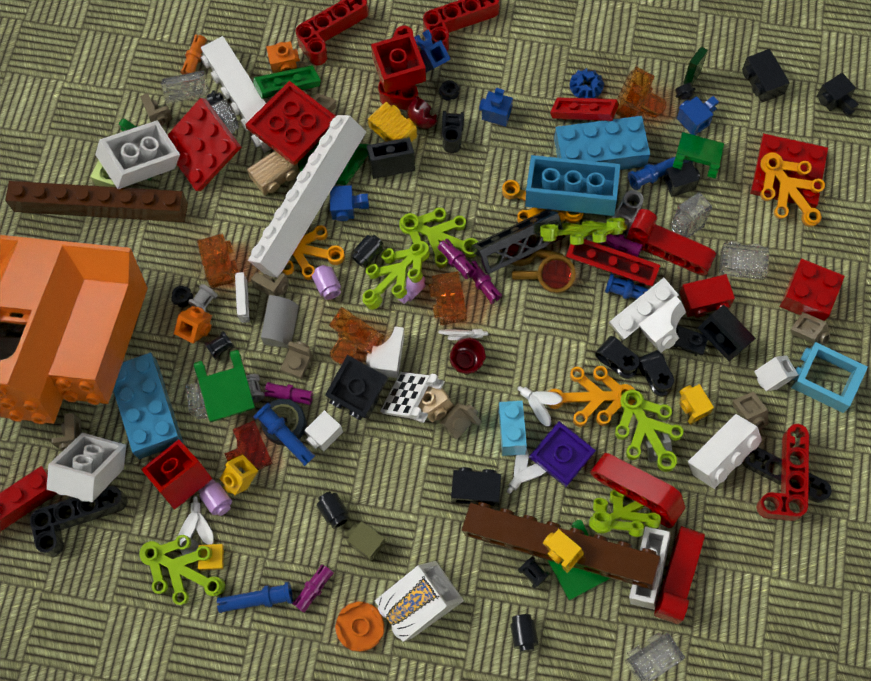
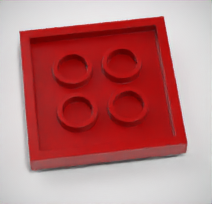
[245,81,336,166]
[168,98,242,191]
[750,133,828,208]

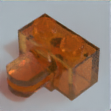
[615,66,666,118]
[197,234,239,289]
[428,271,467,325]
[329,307,385,365]

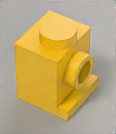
[679,384,714,425]
[220,455,258,495]
[543,529,584,573]

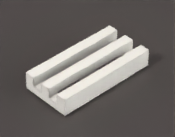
[235,272,250,323]

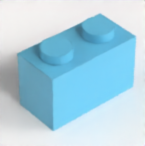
[498,401,527,456]

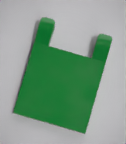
[673,132,724,179]
[194,350,255,423]
[547,520,610,600]

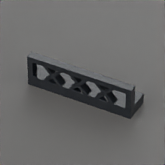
[471,209,566,274]

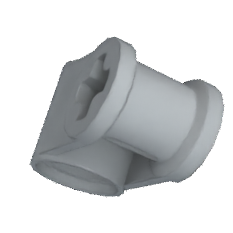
[612,190,644,235]

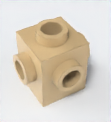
[418,386,455,423]

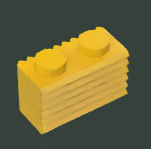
[368,102,417,142]

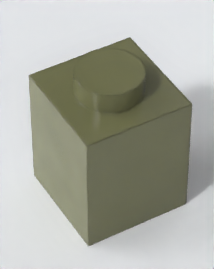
[347,521,386,562]

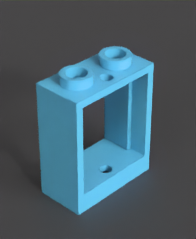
[792,342,868,413]

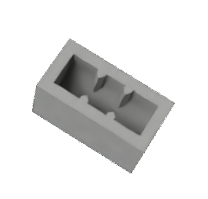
[261,295,299,348]

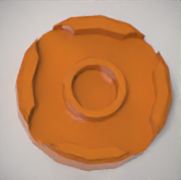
[335,601,385,652]

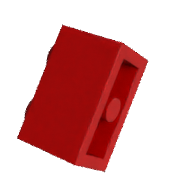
[679,274,735,318]

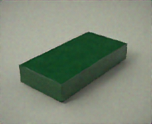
[683,47,708,85]

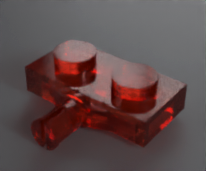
[224,420,273,470]

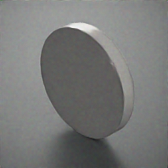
[180,539,199,555]

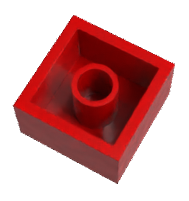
[371,32,426,94]
[779,258,845,321]
[141,440,212,510]

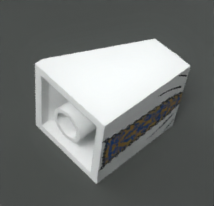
[375,561,464,642]

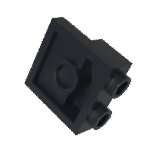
[325,355,389,420]

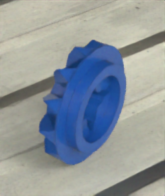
[570,68,604,98]

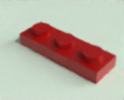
[550,97,619,121]

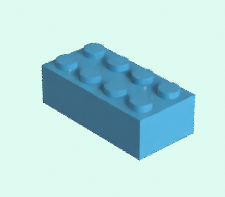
[554,116,650,170]
[525,155,620,216]
[113,352,184,459]

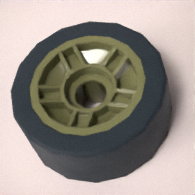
[260,399,307,446]

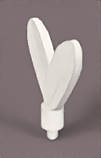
[438,329,488,340]
[518,386,563,426]
[507,448,546,494]
[178,496,214,546]

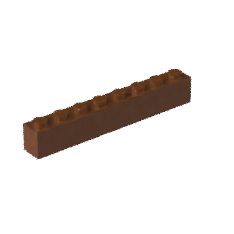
[5,181,188,222]
[461,502,661,590]

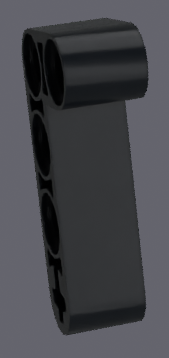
[30,486,128,557]

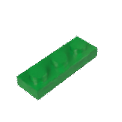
[253,65,321,99]

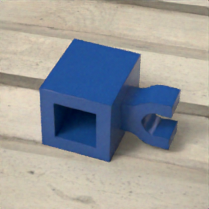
[414,29,451,72]
[479,88,513,127]
[677,96,719,135]
[330,185,369,221]

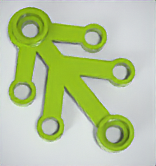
[399,207,478,268]
[540,218,627,245]
[362,241,430,310]
[615,390,684,472]
[589,490,661,537]
[139,535,225,605]

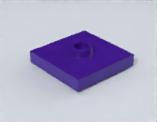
[529,421,596,487]

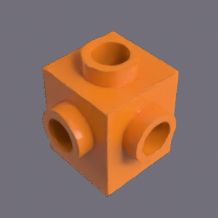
[266,41,300,73]
[174,306,212,344]

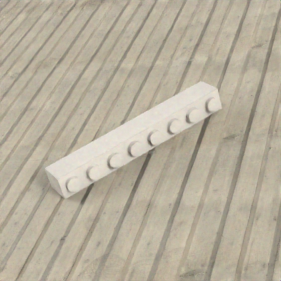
[247,115,366,278]

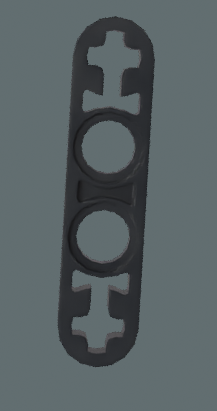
[742,447,832,503]

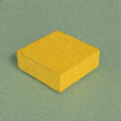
[198,544,224,571]

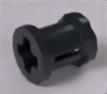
[204,331,235,360]
[518,556,550,589]

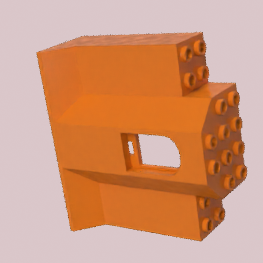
[0,235,148,424]

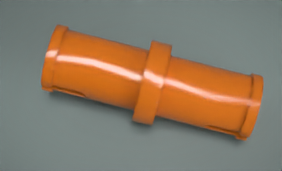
[180,34,207,78]

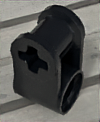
[442,111,465,153]
[595,336,639,379]
[638,350,674,397]

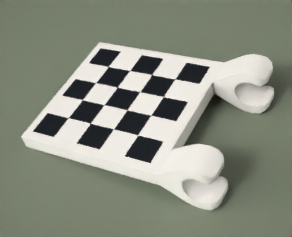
[380,372,445,423]

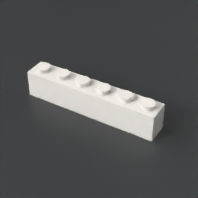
[201,36,272,153]

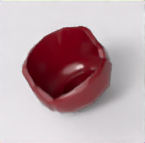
[407,96,438,129]
[449,338,486,375]

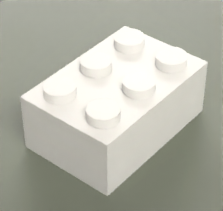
[95,120,180,189]
[47,433,126,502]

